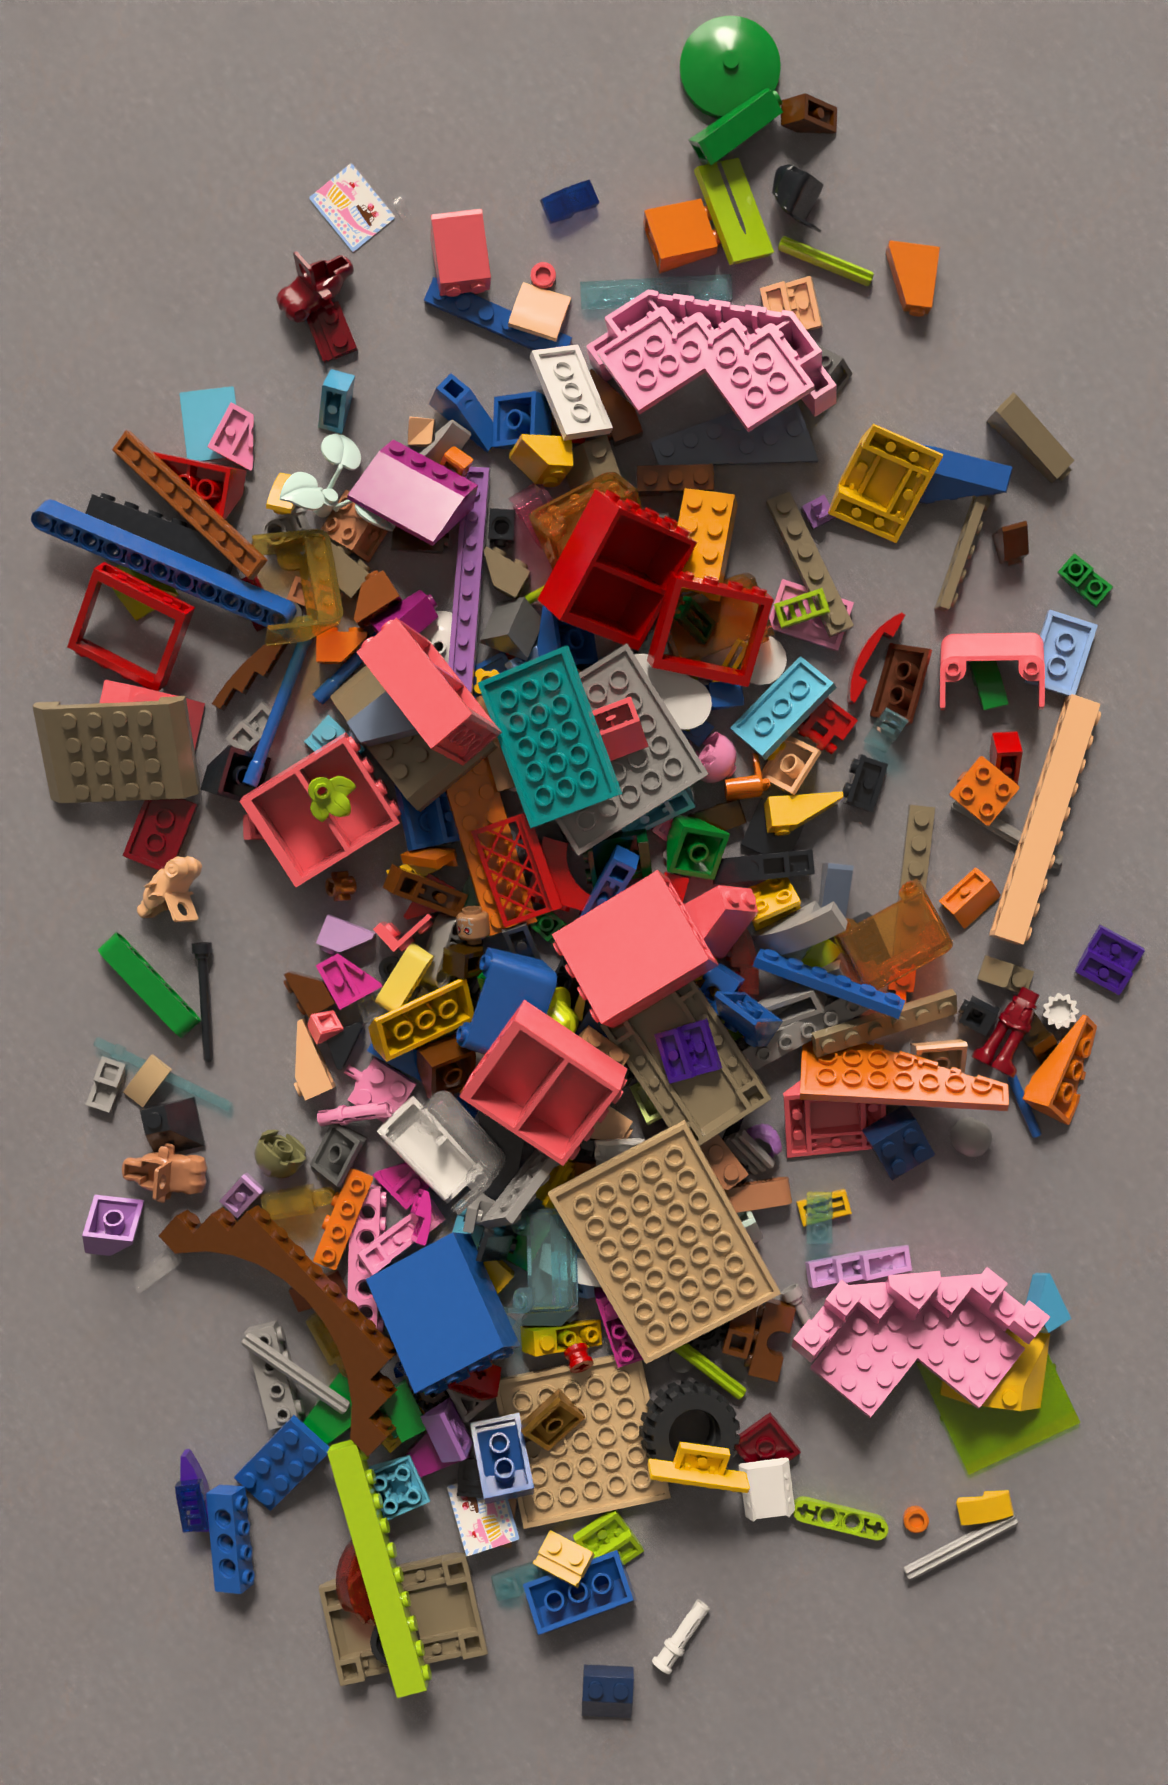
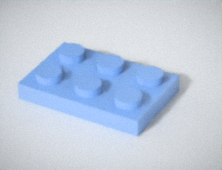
[1024,610,1098,696]

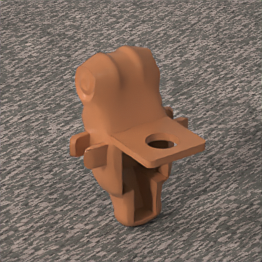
[122,1143,208,1203]

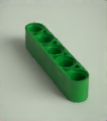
[98,932,201,1038]

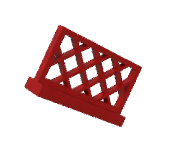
[471,812,562,928]

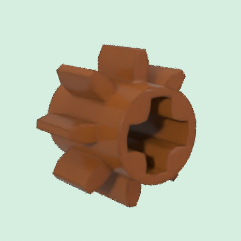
[325,871,357,902]

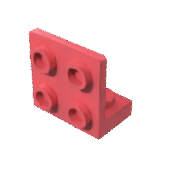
[373,913,435,952]

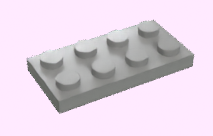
[480,1148,560,1229]

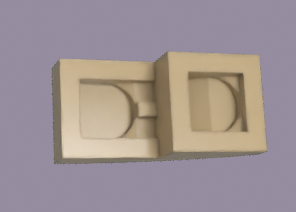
[123,1054,172,1108]

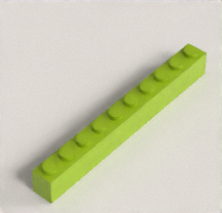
[327,1440,432,1698]

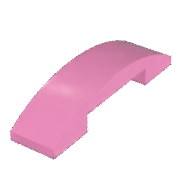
[357,1199,446,1276]

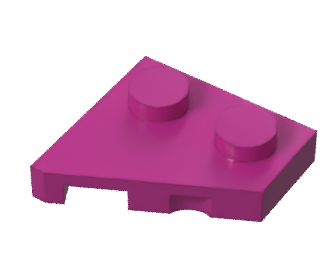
[372,1162,430,1210]

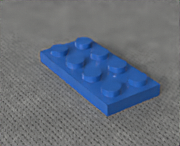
[234,1415,330,1511]

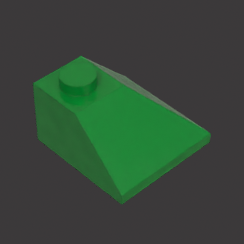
[667,815,730,880]

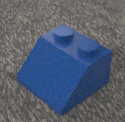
[492,391,552,449]

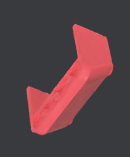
[940,633,1045,711]

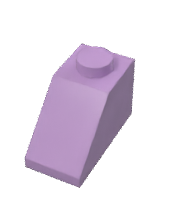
[316,914,377,955]

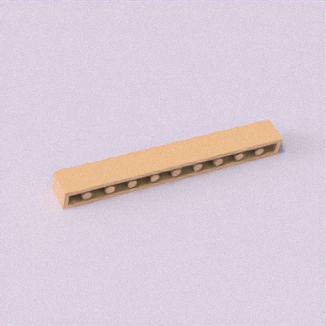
[989,694,1101,945]

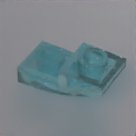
[806,1192,833,1244]
[491,1561,547,1601]

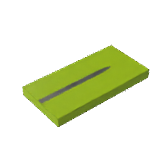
[694,158,774,265]

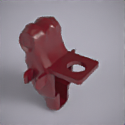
[276,251,354,323]

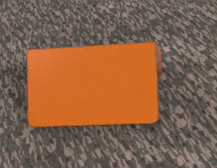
[939,867,1001,929]

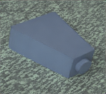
[346,691,419,746]
[819,863,854,918]

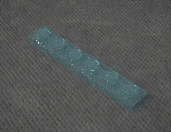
[580,274,732,310]

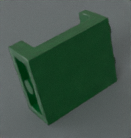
[583,828,652,888]

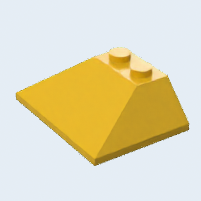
[828,424,943,543]
[940,1329,1050,1411]

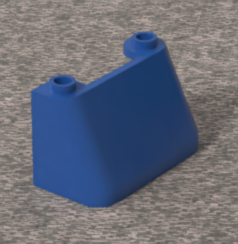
[456,947,557,1055]

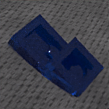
[540,179,600,224]

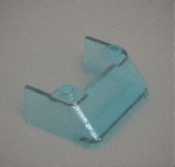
[503,1208,578,1314]

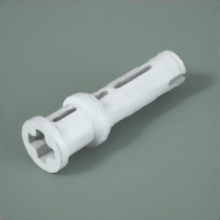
[652,1599,710,1674]

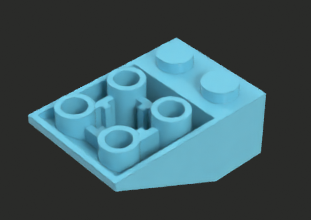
[369,1455,431,1520]

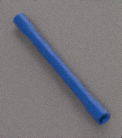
[243,618,319,788]

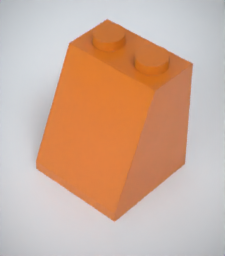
[643,198,720,274]

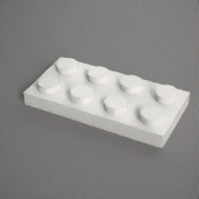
[530,345,613,441]

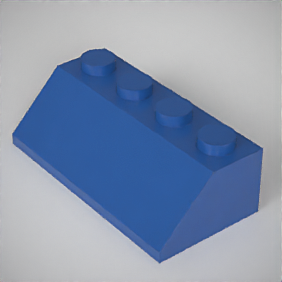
[523,1550,636,1635]

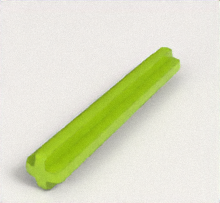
[778,236,874,286]
[674,1343,746,1400]

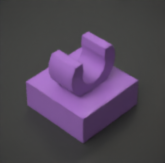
[801,495,835,530]

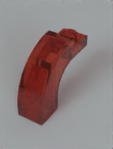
[336,1539,376,1626]

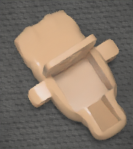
[137,856,202,922]

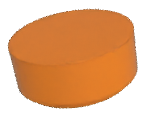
[903,1506,929,1533]

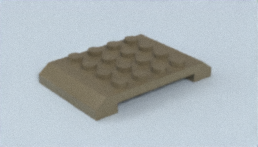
[330,666,498,812]
[32,696,200,803]
[600,980,772,1146]
[319,1552,488,1686]

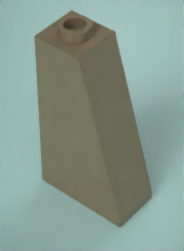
[986,392,1075,483]

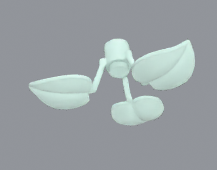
[279,433,395,531]

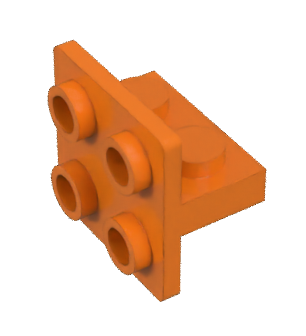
[949,756,1020,826]

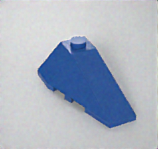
[919,444,1013,504]

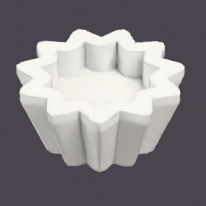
[1043,993,1079,1029]

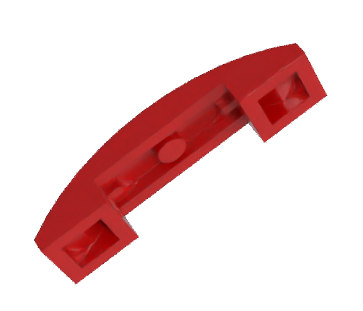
[847,612,905,705]

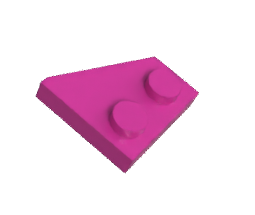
[315,953,383,1010]

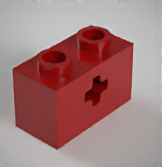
[447,1361,502,1401]

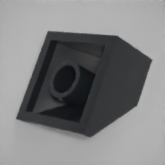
[200,745,271,801]
[140,1097,205,1152]

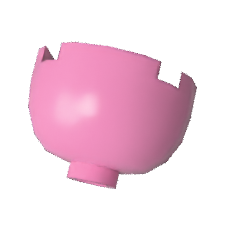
[695,732,737,783]

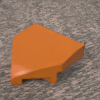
[400,846,458,869]

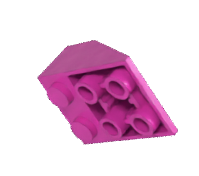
[594,1287,643,1368]

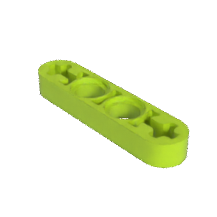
[793,1496,888,1540]

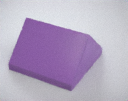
[420,1398,472,1463]

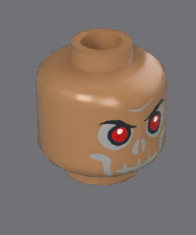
[456,906,490,945]

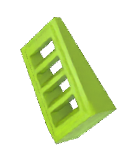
[774,588,830,630]

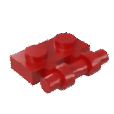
[796,697,858,755]

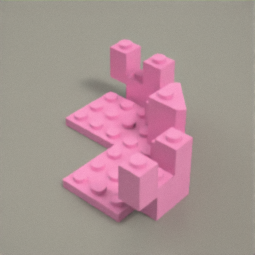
[586,290,837,432]
[791,1268,1050,1418]

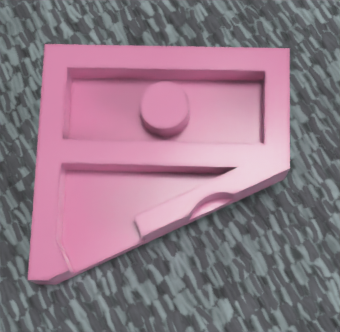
[207,402,254,471]

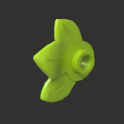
[308,776,356,822]

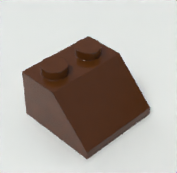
[417,1033,476,1103]

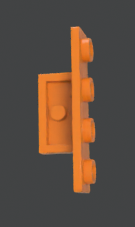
[313,1168,373,1270]

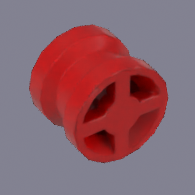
[564,1343,594,1373]

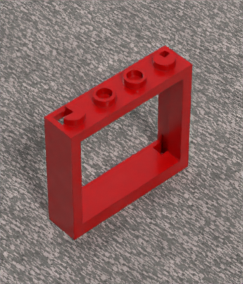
[67,562,195,691]
[647,571,774,687]

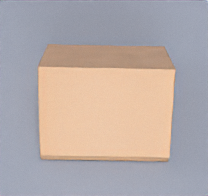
[761,736,821,795]
[911,1039,968,1074]

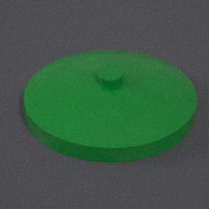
[679,16,781,119]

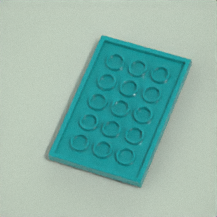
[478,646,622,828]

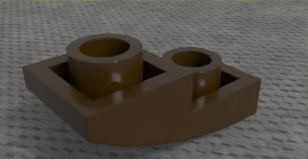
[688,799,746,831]

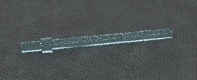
[93,1037,233,1112]

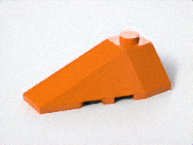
[1023,1015,1097,1125]

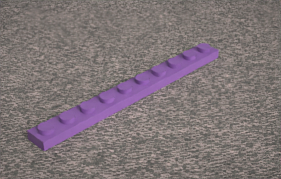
[448,467,490,695]

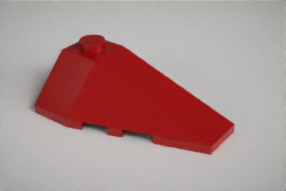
[152,451,246,520]

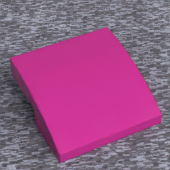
[410,1188,431,1246]

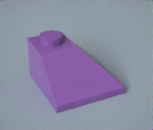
[82,1195,144,1256]

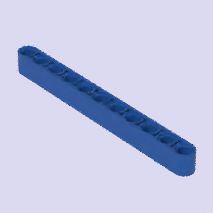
[31,499,297,631]

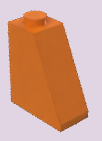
[885,240,940,317]

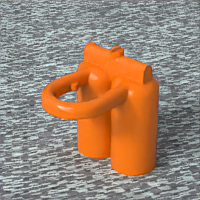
[724,753,771,801]

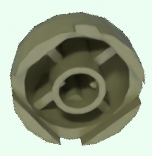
[254,1130,306,1178]

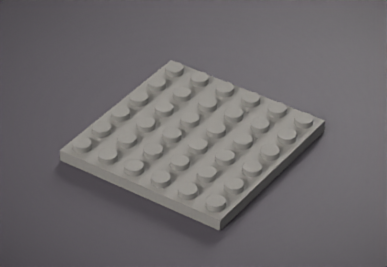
[555,644,708,856]

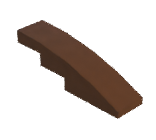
[212,630,293,711]

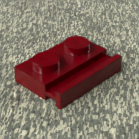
[306,301,358,364]

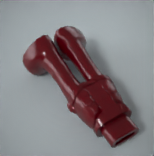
[971,987,1040,1078]

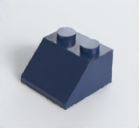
[581,1664,634,1718]

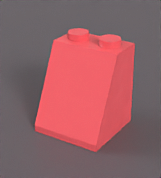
[430,209,491,297]
[684,885,758,959]

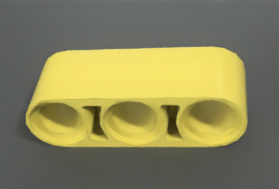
[375,942,434,1012]

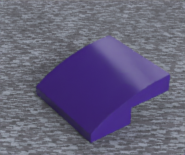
[1075,925,1145,996]
[654,1019,722,1084]

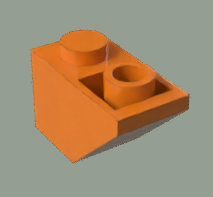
[316,627,370,664]

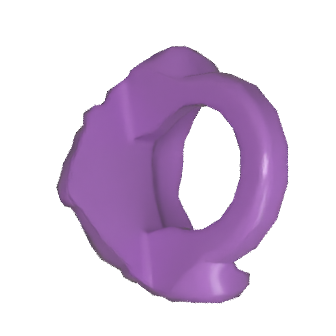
[746,1123,782,1161]

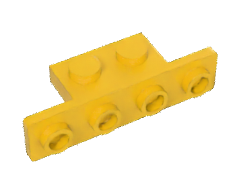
[647,1442,750,1493]

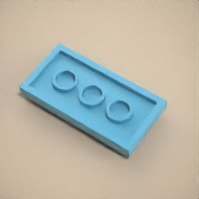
[730,656,837,760]

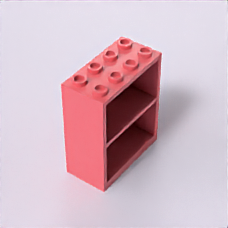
[356,618,502,766]
[240,732,402,887]
[552,870,719,1028]
[459,1000,627,1166]

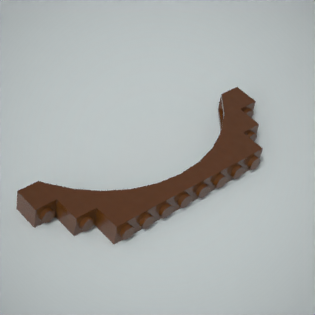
[158,1205,397,1457]

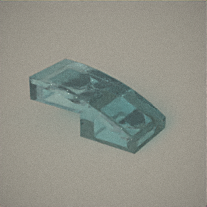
[864,707,908,754]

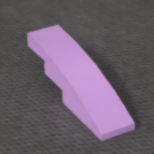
[805,1245,912,1288]

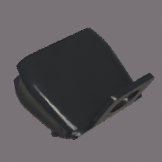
[772,164,824,233]

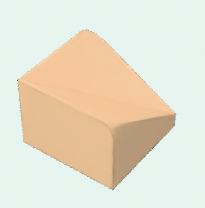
[408,417,436,447]

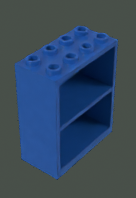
[366,1232,520,1396]

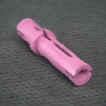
[317,1101,393,1127]

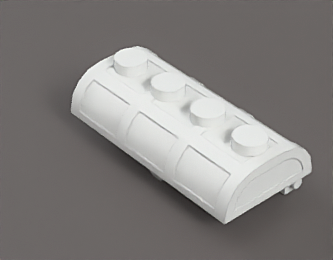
[377,1096,484,1204]

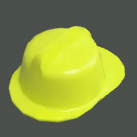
[547,987,579,1033]

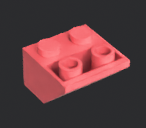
[592,696,649,761]

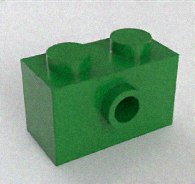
[379,1379,426,1443]

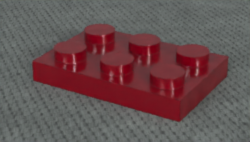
[122,799,198,870]

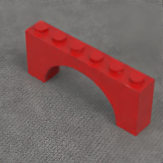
[527,837,689,915]

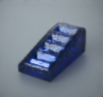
[175,1478,209,1533]

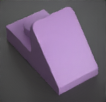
[219,1172,265,1218]

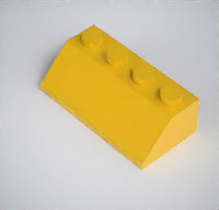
[368,978,474,1062]

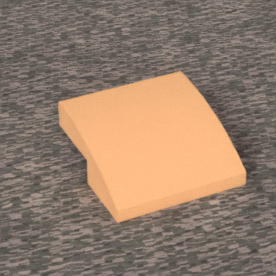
[760,276,823,331]
[508,282,571,342]

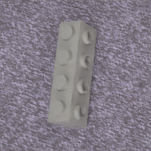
[244,1320,304,1430]

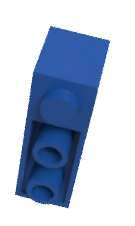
[429,373,493,453]

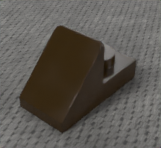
[1022,1012,1058,1066]

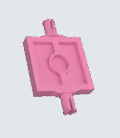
[344,1057,417,1123]

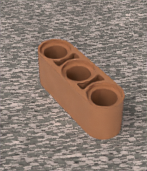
[724,1177,792,1213]

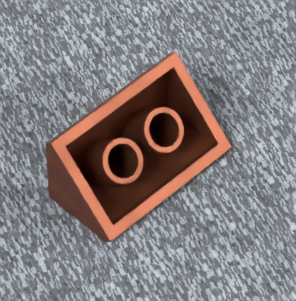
[870,643,932,726]

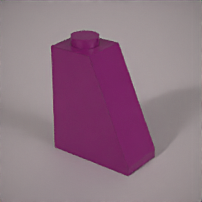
[369,590,439,634]
[405,1430,471,1478]

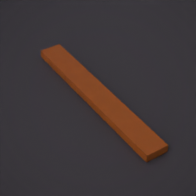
[112,430,268,580]

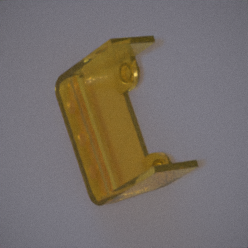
[251,529,343,646]

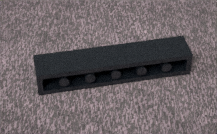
[85,493,234,575]

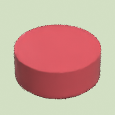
[531,262,556,289]

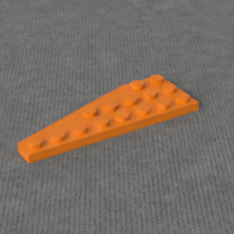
[800,1040,1009,1111]

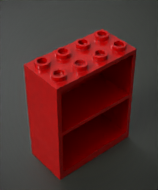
[537,489,698,651]

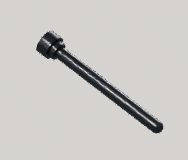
[191,942,213,1062]

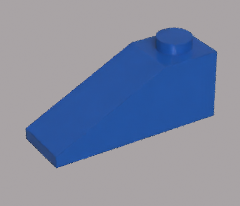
[580,845,639,917]

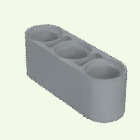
[421,912,464,988]

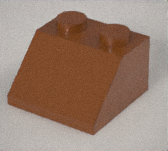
[354,570,402,628]

